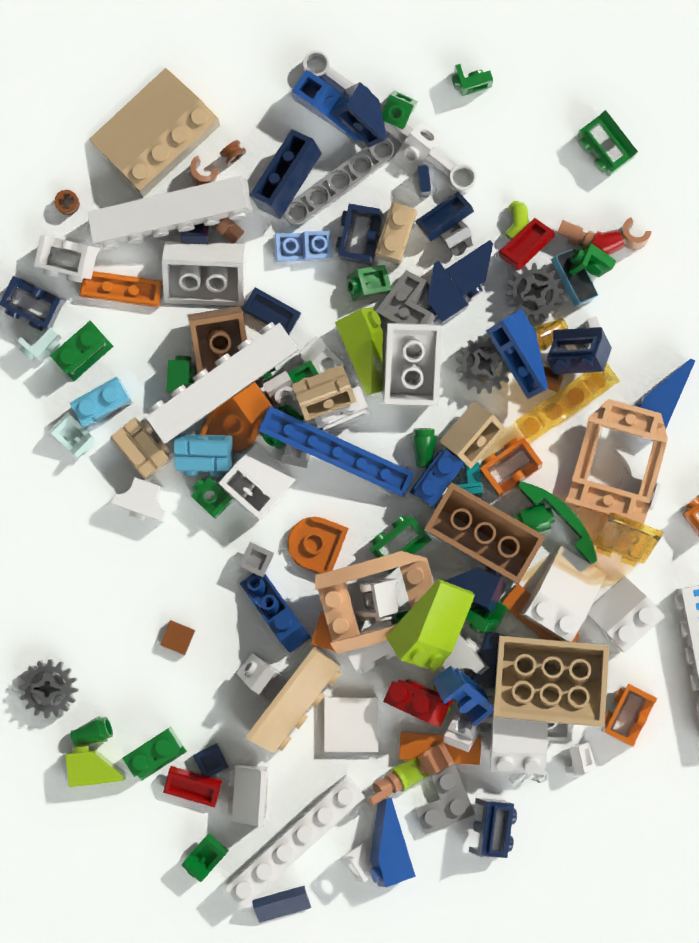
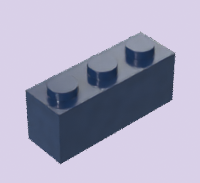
[249,129,322,219]

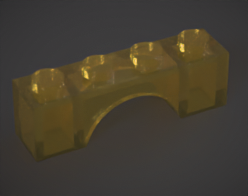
[513,363,620,444]

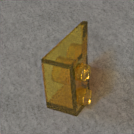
[592,512,663,567]

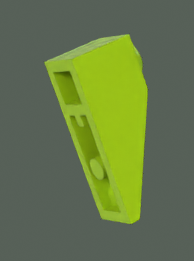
[335,307,383,396]

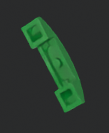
[516,482,597,564]

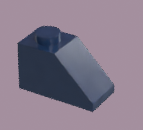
[331,82,387,148]
[445,240,493,299]
[426,260,469,325]
[444,568,506,614]

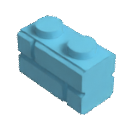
[70,376,133,429]
[174,434,233,477]

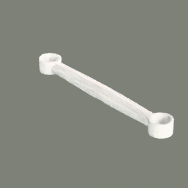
[303,50,477,193]

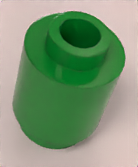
[513,503,555,532]

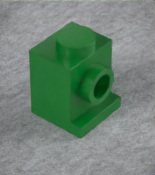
[166,355,196,394]
[191,477,234,519]

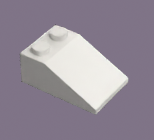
[383,323,442,406]
[519,546,606,642]

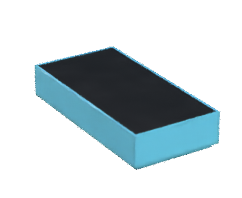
[551,248,599,307]

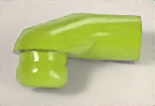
[504,201,529,240]

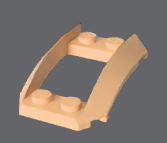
[565,399,668,525]
[315,550,434,654]

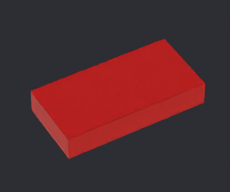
[498,218,555,271]
[163,766,222,808]

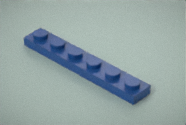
[257,406,415,497]

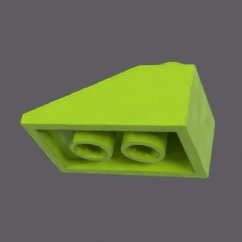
[386,579,475,672]

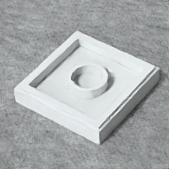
[324,697,379,752]

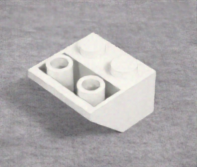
[218,445,296,520]

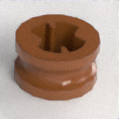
[219,140,246,165]
[54,189,80,216]

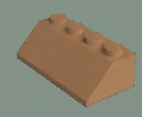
[424,482,546,584]

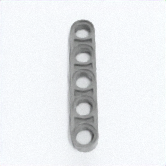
[284,138,394,226]

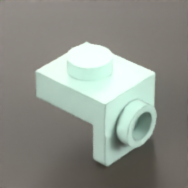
[17,327,62,361]
[49,412,95,458]

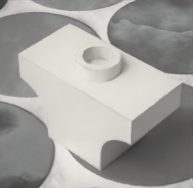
[111,477,168,522]
[442,632,489,674]
[236,652,287,702]

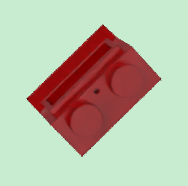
[383,679,453,727]

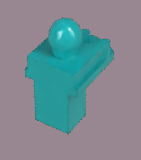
[457,462,483,498]

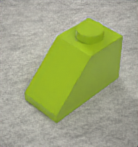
[65,745,126,787]

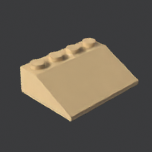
[89,68,220,197]
[493,636,609,727]
[245,646,341,753]

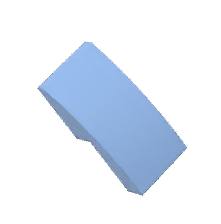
[273,231,332,262]

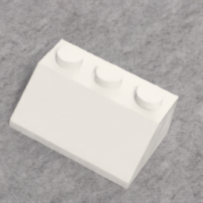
[162,241,246,306]

